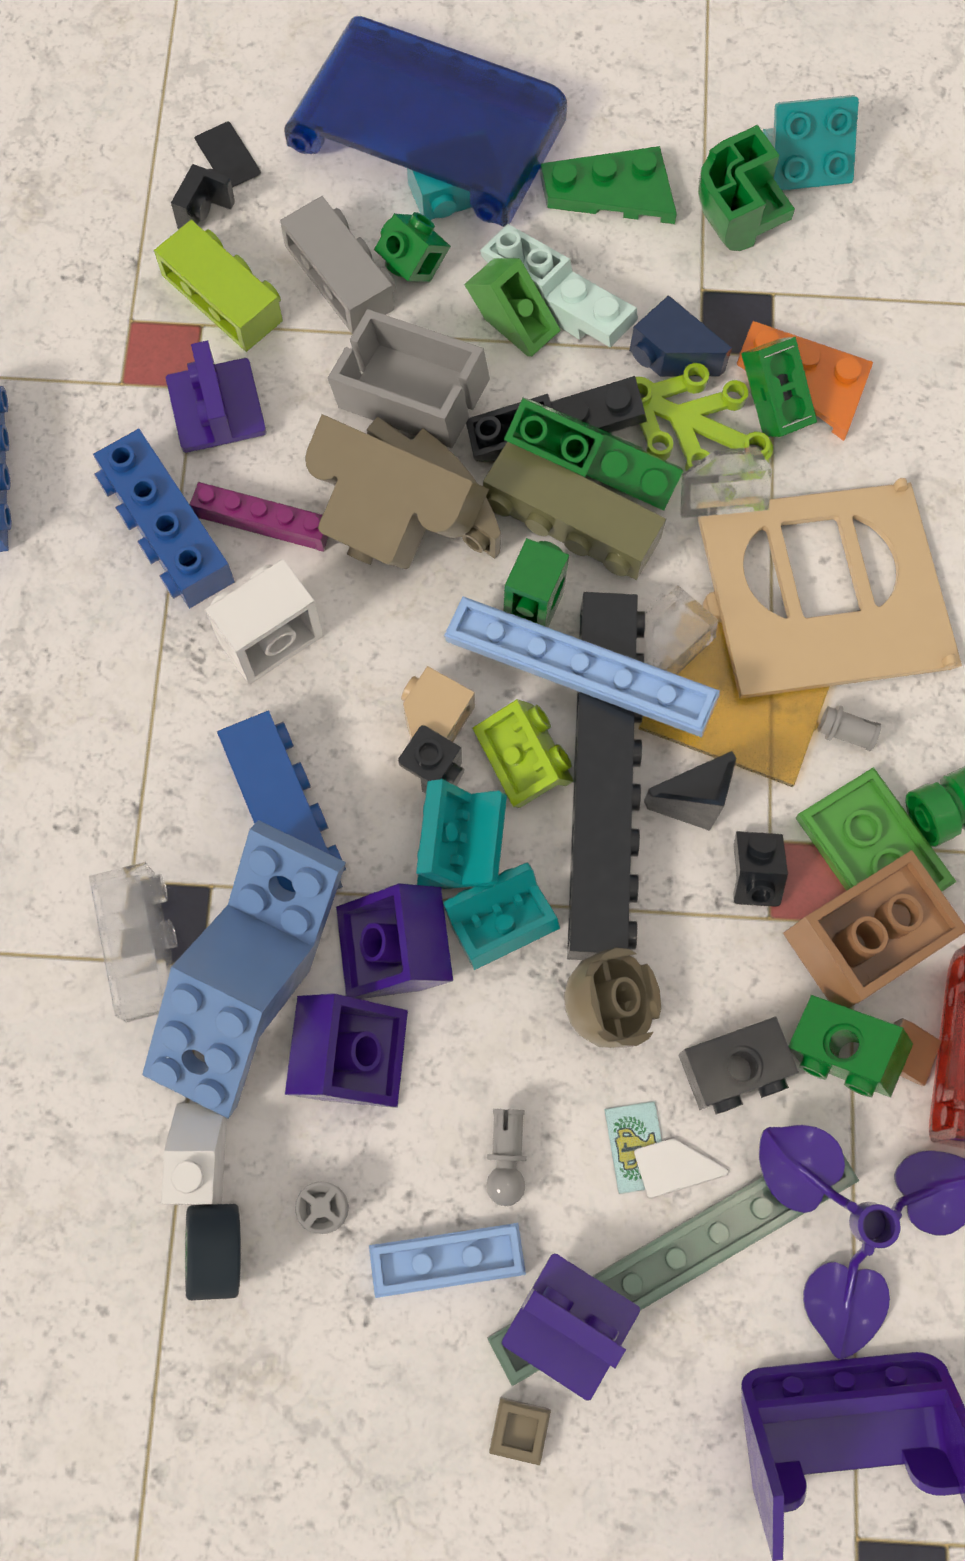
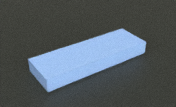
[369,1223,526,1298]

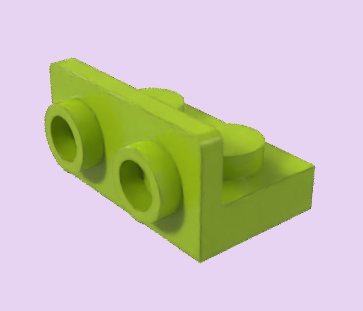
[472,699,574,808]

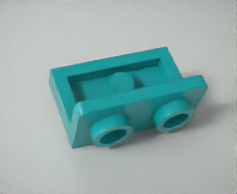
[443,862,560,970]

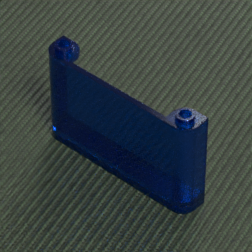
[284,16,567,227]

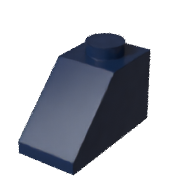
[629,295,732,377]

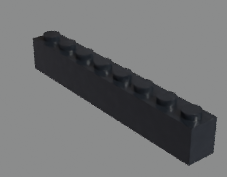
[567,592,645,960]

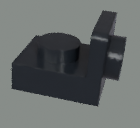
[171,164,235,229]

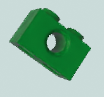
[503,538,569,627]
[788,995,913,1098]

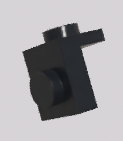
[398,725,465,794]
[733,831,788,907]

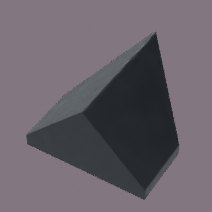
[644,751,737,831]

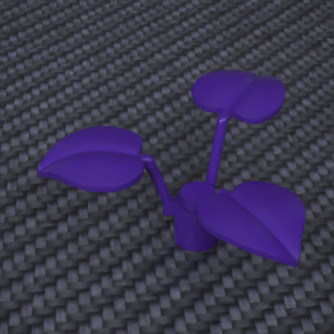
[759,1125,965,1360]

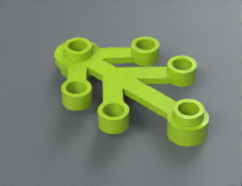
[636,363,773,479]

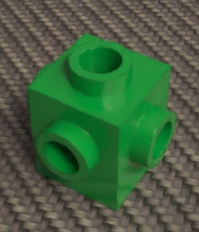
[374,212,451,282]

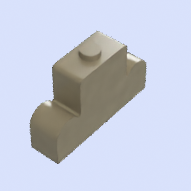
[305,414,489,569]

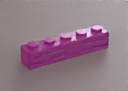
[189,482,328,552]

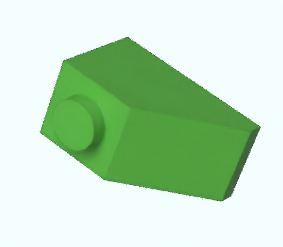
[464,258,561,357]

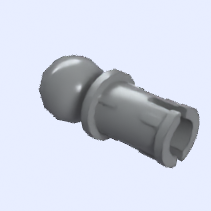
[486,1109,527,1206]

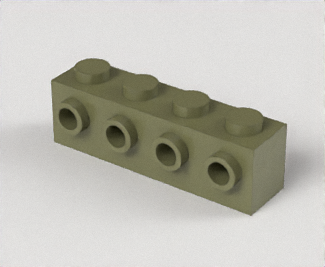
[483,442,666,580]

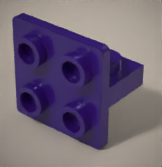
[166,340,267,453]
[502,1253,640,1401]

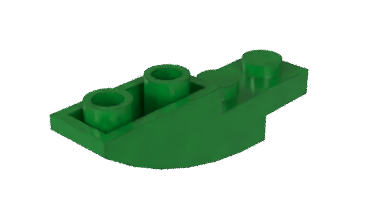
[504,397,684,511]

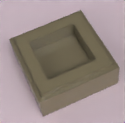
[489,1397,551,1466]

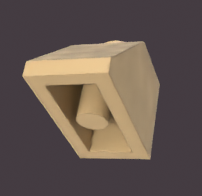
[401,666,475,742]

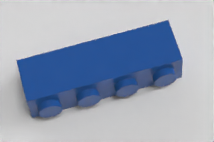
[217,710,346,892]

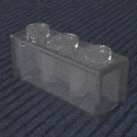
[89,862,177,1022]

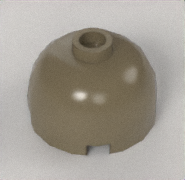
[564,948,661,1048]

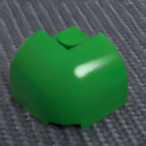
[698,125,795,251]

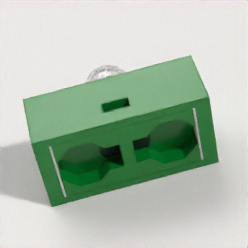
[741,337,817,437]

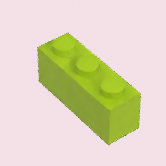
[154,220,283,352]

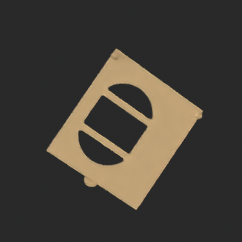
[696,478,962,699]

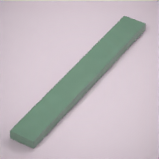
[487,1154,859,1386]

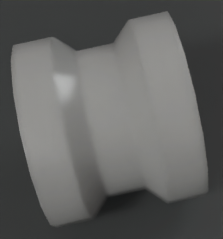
[295,1182,349,1234]

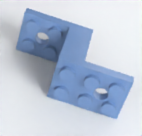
[142,820,346,1119]

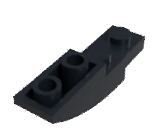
[466,376,647,461]

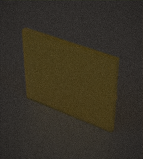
[638,609,830,787]

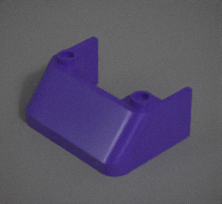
[741,1352,965,1561]

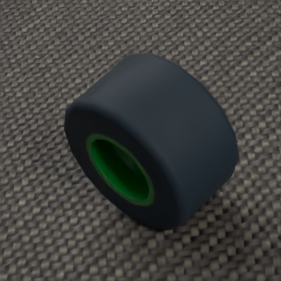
[185,1204,241,1301]

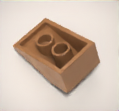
[783,850,965,1008]

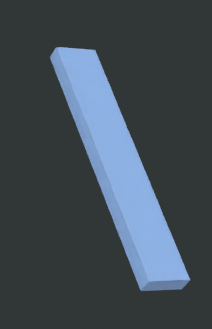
[444,596,720,737]

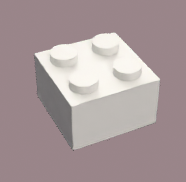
[205,559,323,685]

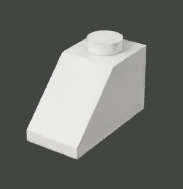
[161,1103,226,1205]

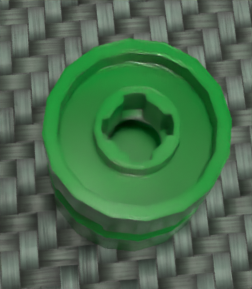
[905,766,965,847]

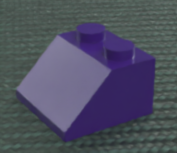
[336,883,453,999]
[285,994,408,1108]

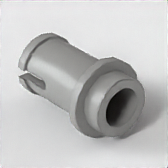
[818,705,881,751]

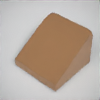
[894,1018,941,1086]

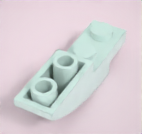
[480,224,638,348]

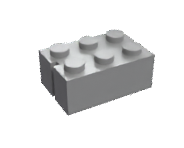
[328,309,490,448]

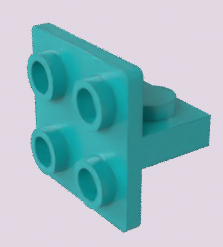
[763,95,859,190]
[416,779,507,889]

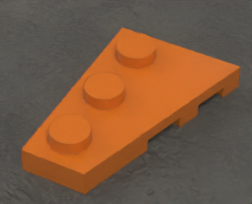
[737,321,873,441]

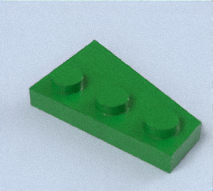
[540,146,677,224]

